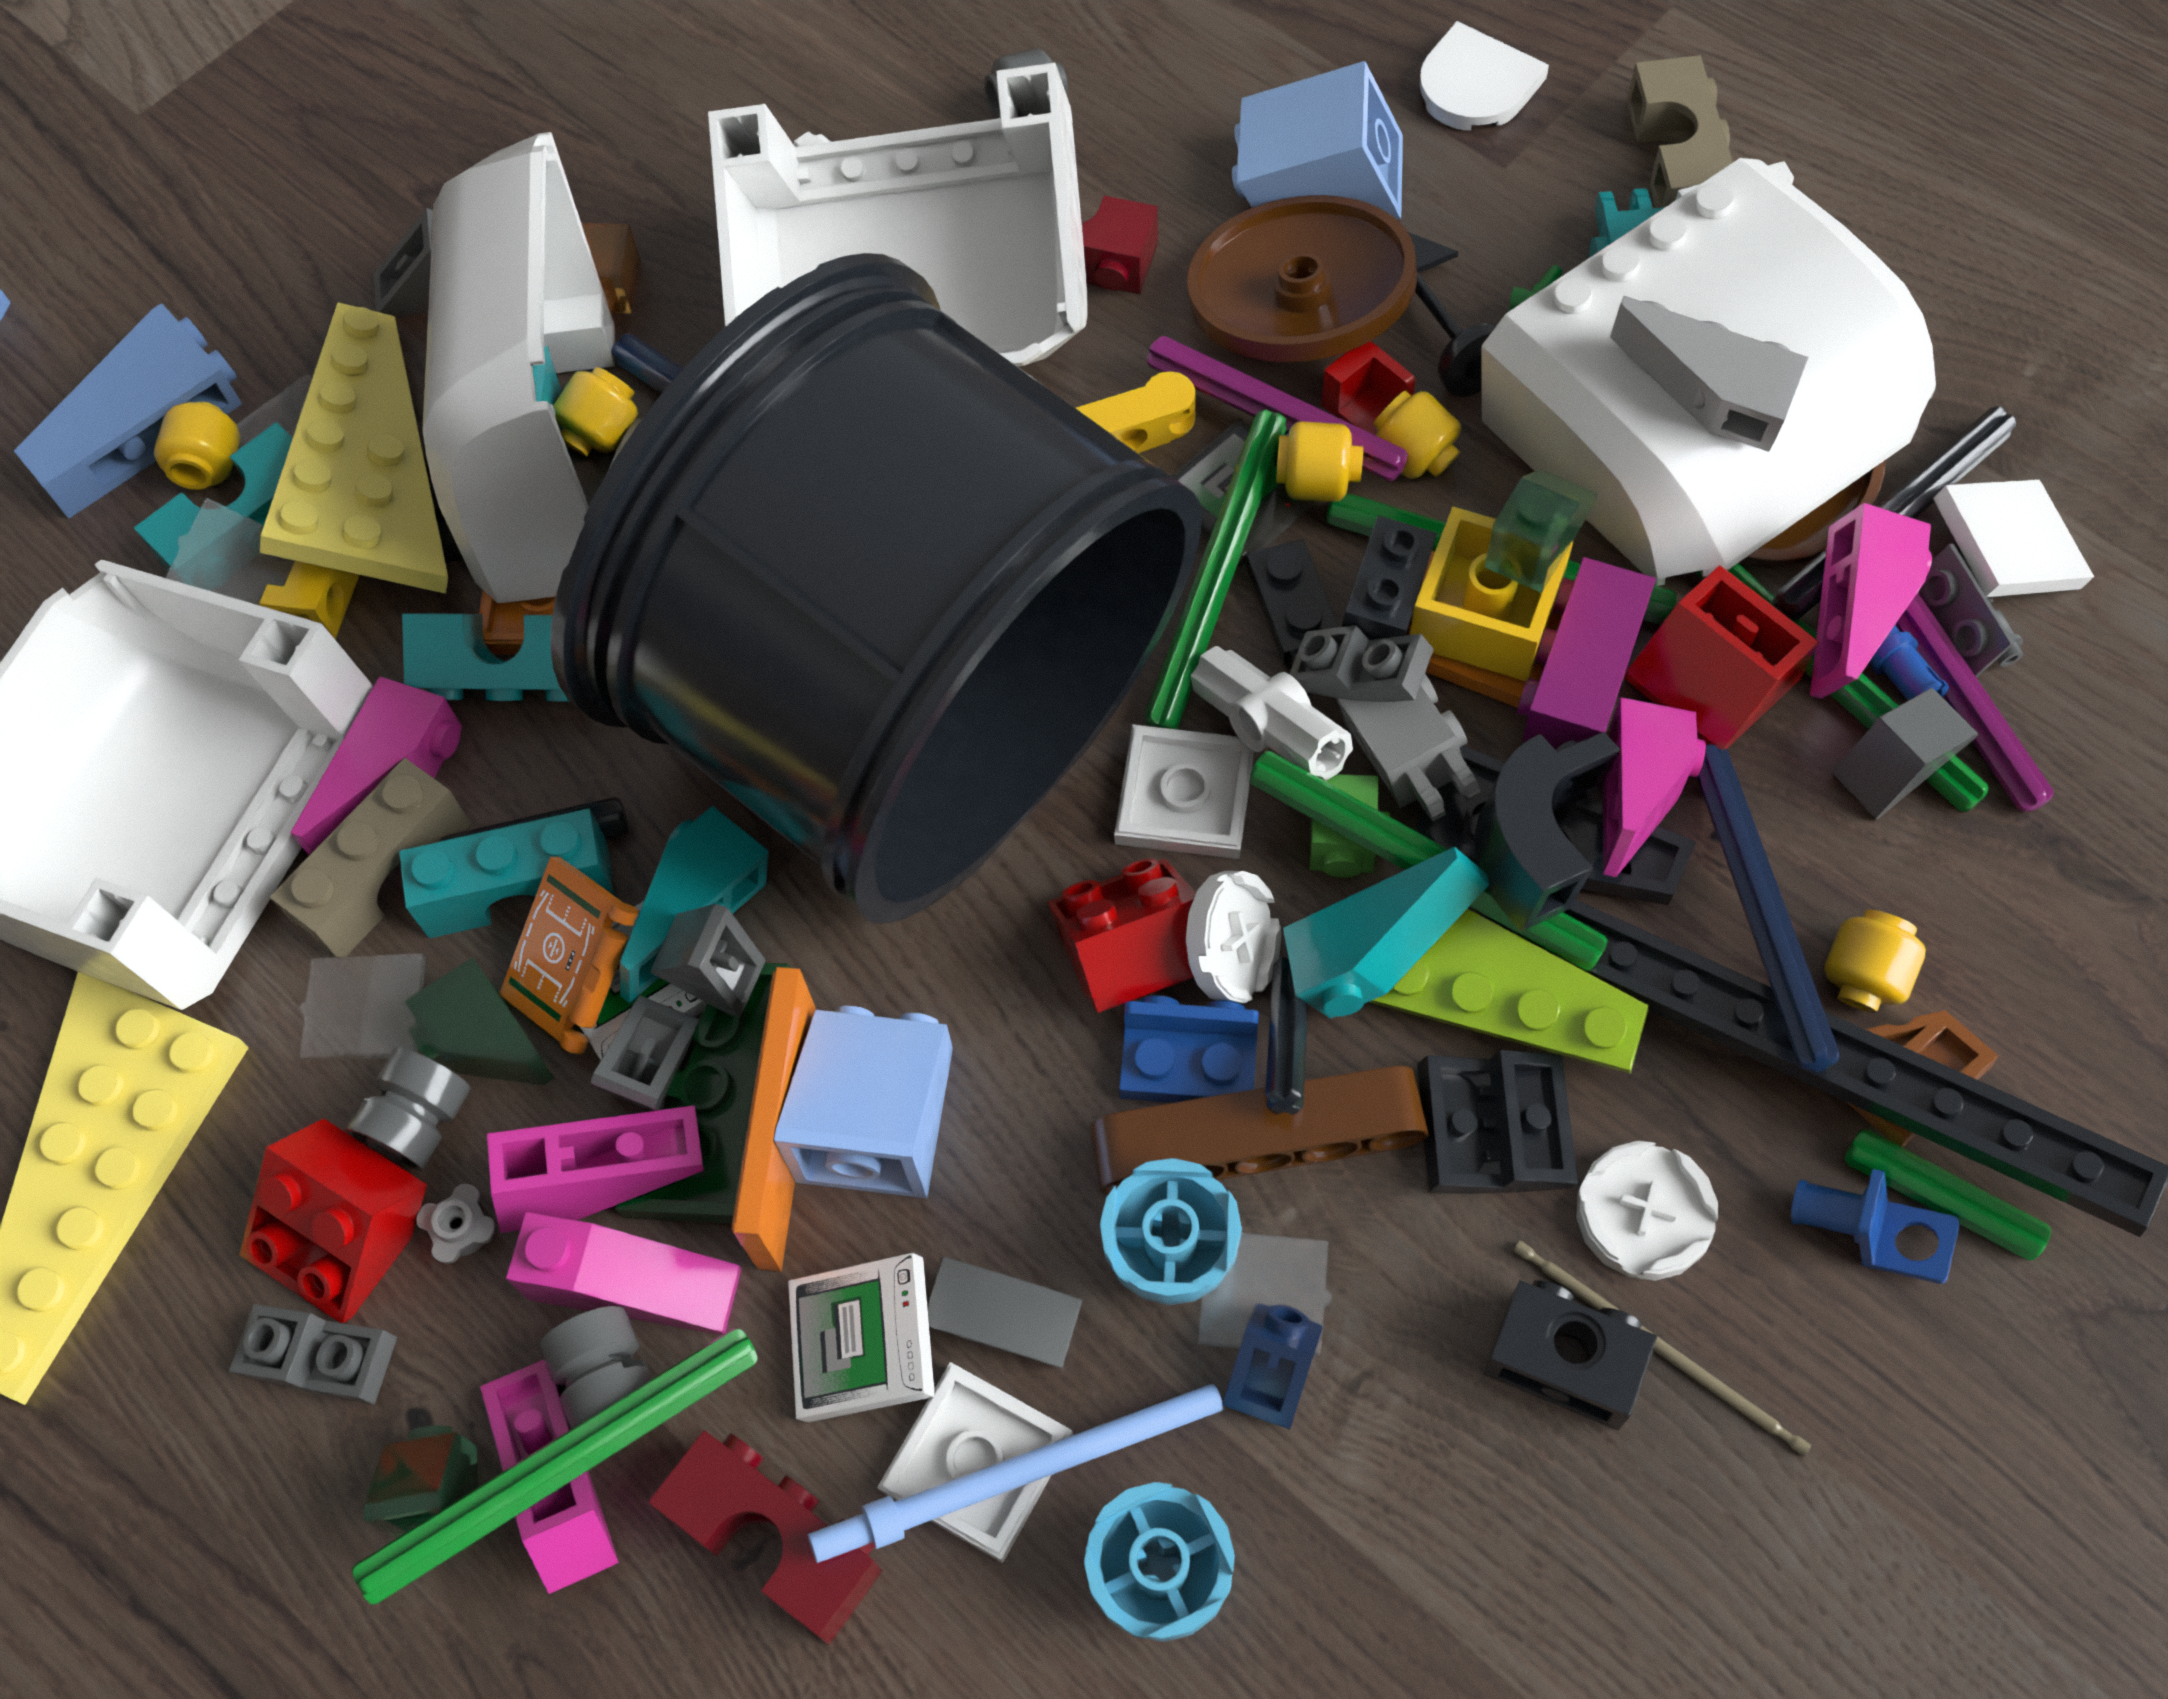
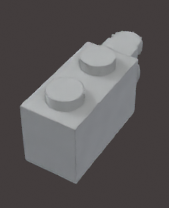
[1335,674,1482,821]

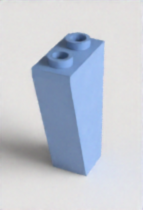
[14,303,242,519]

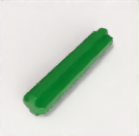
[1845,1129,2052,1260]

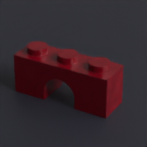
[1082,196,1158,294]
[648,1430,883,1645]

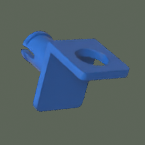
[1791,1169,1959,1284]

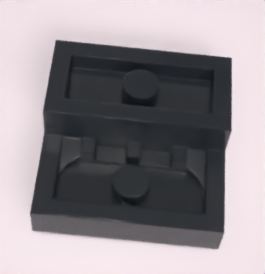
[1417,1050,1578,1194]

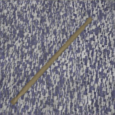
[1513,1240,1812,1457]

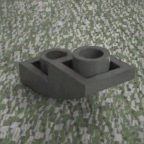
[1289,625,1434,702]
[927,1257,1083,1368]
[229,1304,398,1405]

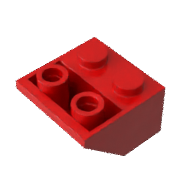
[1624,565,1819,750]
[1047,858,1196,1013]
[239,1118,427,1323]

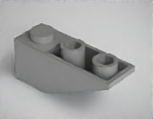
[1610,296,1809,452]

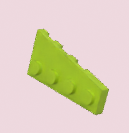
[1370,909,1648,1074]

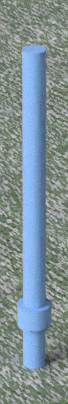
[807,1384,1223,1563]

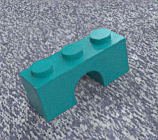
[134,422,293,591]
[402,613,569,701]
[399,808,616,939]

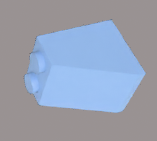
[1232,61,1403,220]
[774,1006,953,1198]

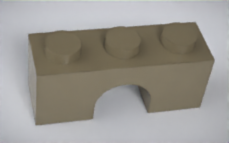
[1626,55,1734,208]
[270,758,471,962]

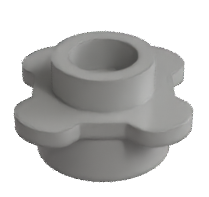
[417,1184,496,1264]

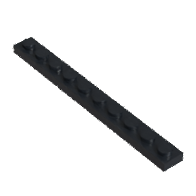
[1490,899,2168,1237]

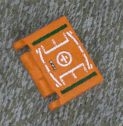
[499,857,639,1054]

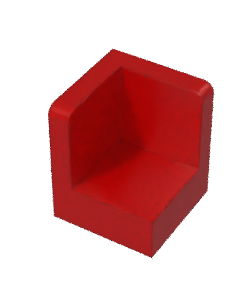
[1321,341,1416,436]

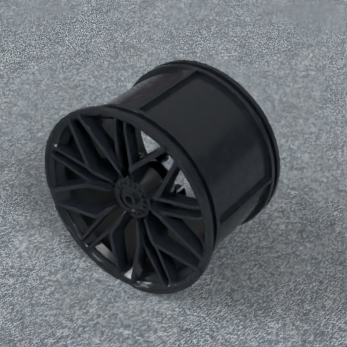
[550,253,1202,924]

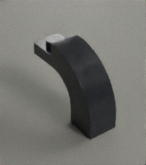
[1474,732,1621,932]

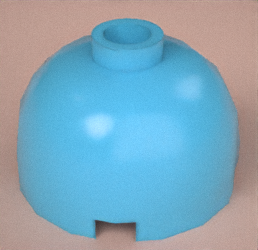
[1100,1158,1242,1305]
[1084,1482,1235,1642]

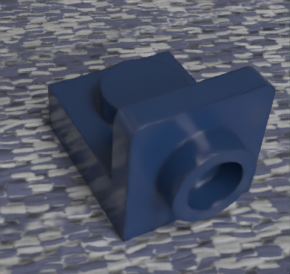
[1222,1303,1323,1430]

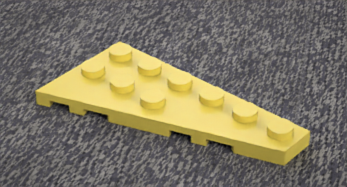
[260,302,448,594]
[0,972,249,1405]

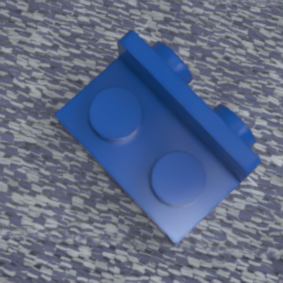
[1119,995,1259,1103]

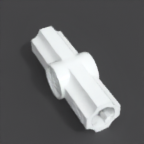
[1190,646,1353,781]

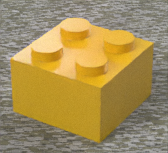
[1410,506,1573,682]

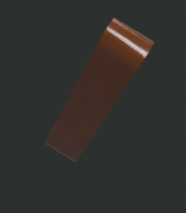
[1090,1066,1429,1195]

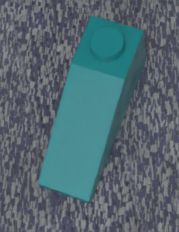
[620,806,769,1004]
[1283,847,1489,1019]

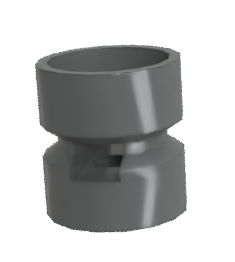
[345,1047,471,1172]
[539,1306,653,1430]

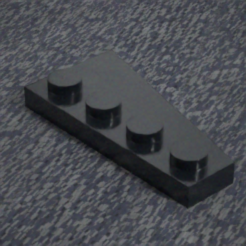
[1414,745,1696,905]

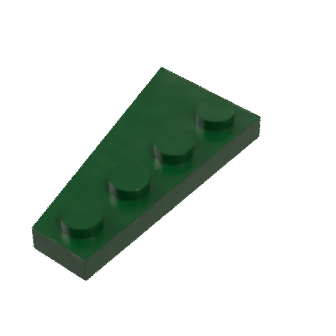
[615,963,791,1223]

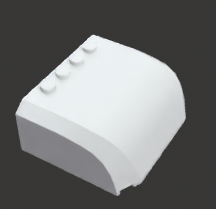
[708,63,1087,366]
[423,132,615,603]
[1482,158,1936,586]
[0,560,374,1010]

